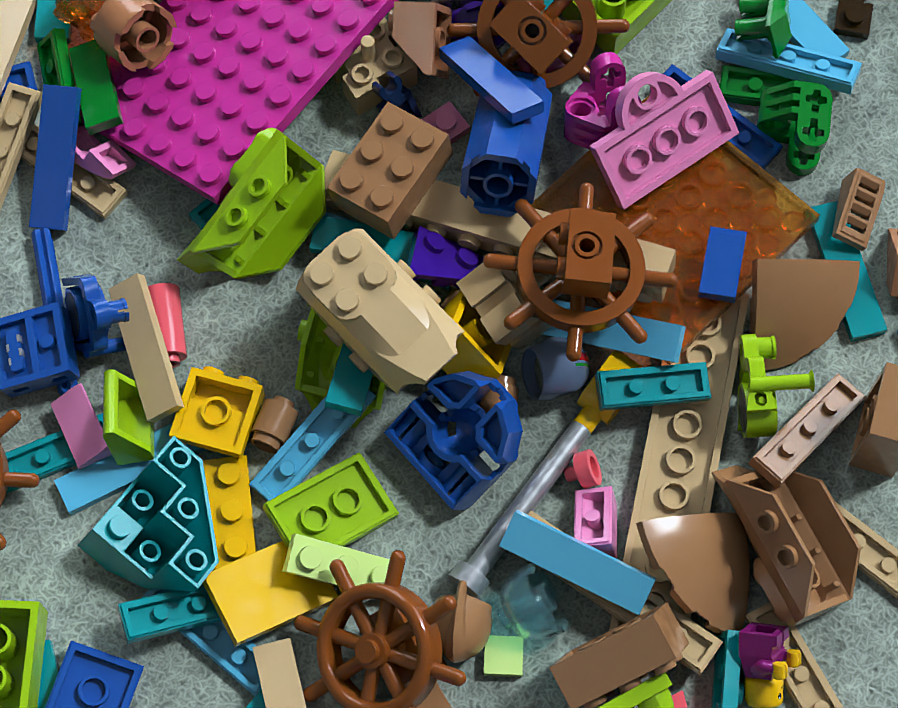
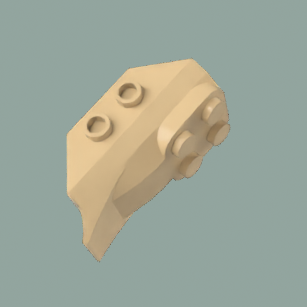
[296,229,465,394]

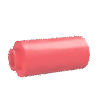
[148,283,187,368]

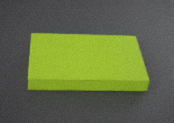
[262,452,399,549]

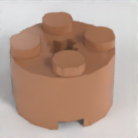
[90,0,177,72]

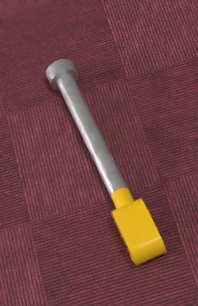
[448,350,644,599]

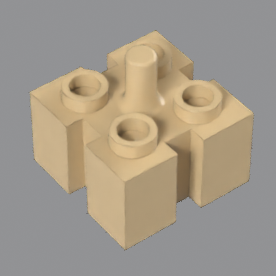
[332,17,418,116]
[456,263,551,349]

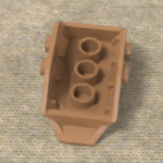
[711,465,861,626]

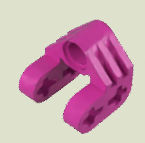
[564,52,642,150]

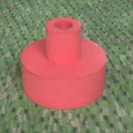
[564,449,602,489]

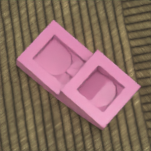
[74,125,136,179]

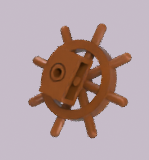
[447,0,630,97]
[483,182,678,362]
[294,550,466,708]

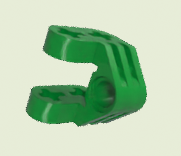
[757,80,833,176]

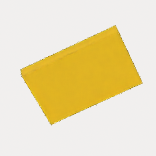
[203,541,338,647]

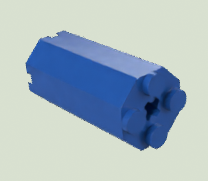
[460,70,553,217]

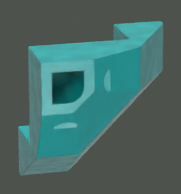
[77,436,219,591]

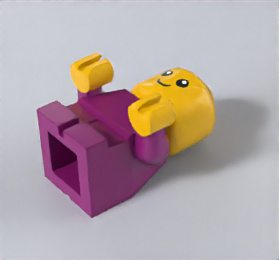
[739,622,801,708]

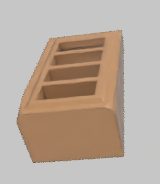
[832,168,886,251]

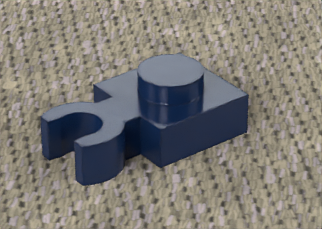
[372,71,422,118]

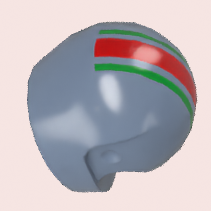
[521,337,590,401]

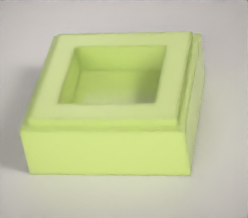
[484,635,524,677]

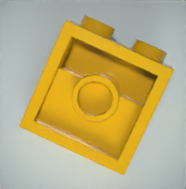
[169,366,265,459]

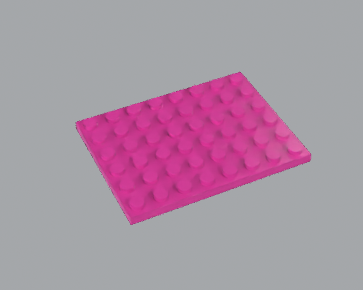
[80,0,399,205]

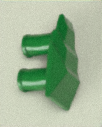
[735,0,792,59]

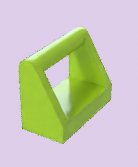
[103,369,154,465]

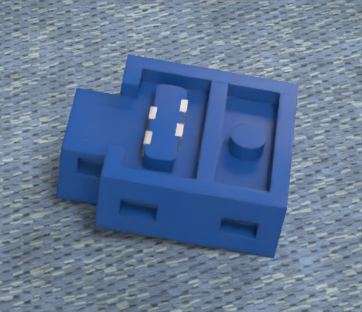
[0,302,80,398]

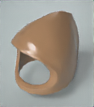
[435,580,493,663]

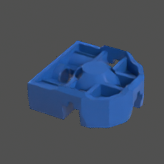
[384,371,523,510]

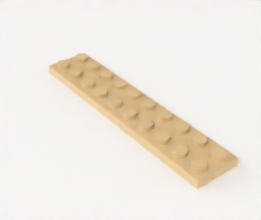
[609,281,750,631]

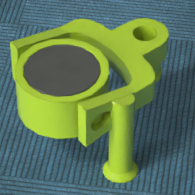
[737,334,815,438]

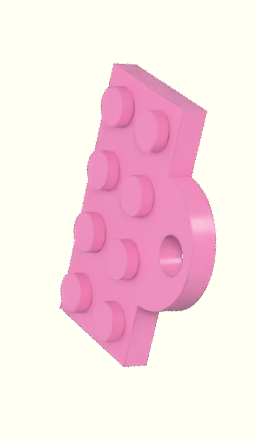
[589,70,739,209]

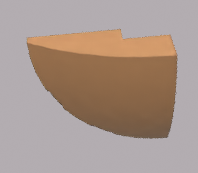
[750,259,860,371]
[636,512,750,634]

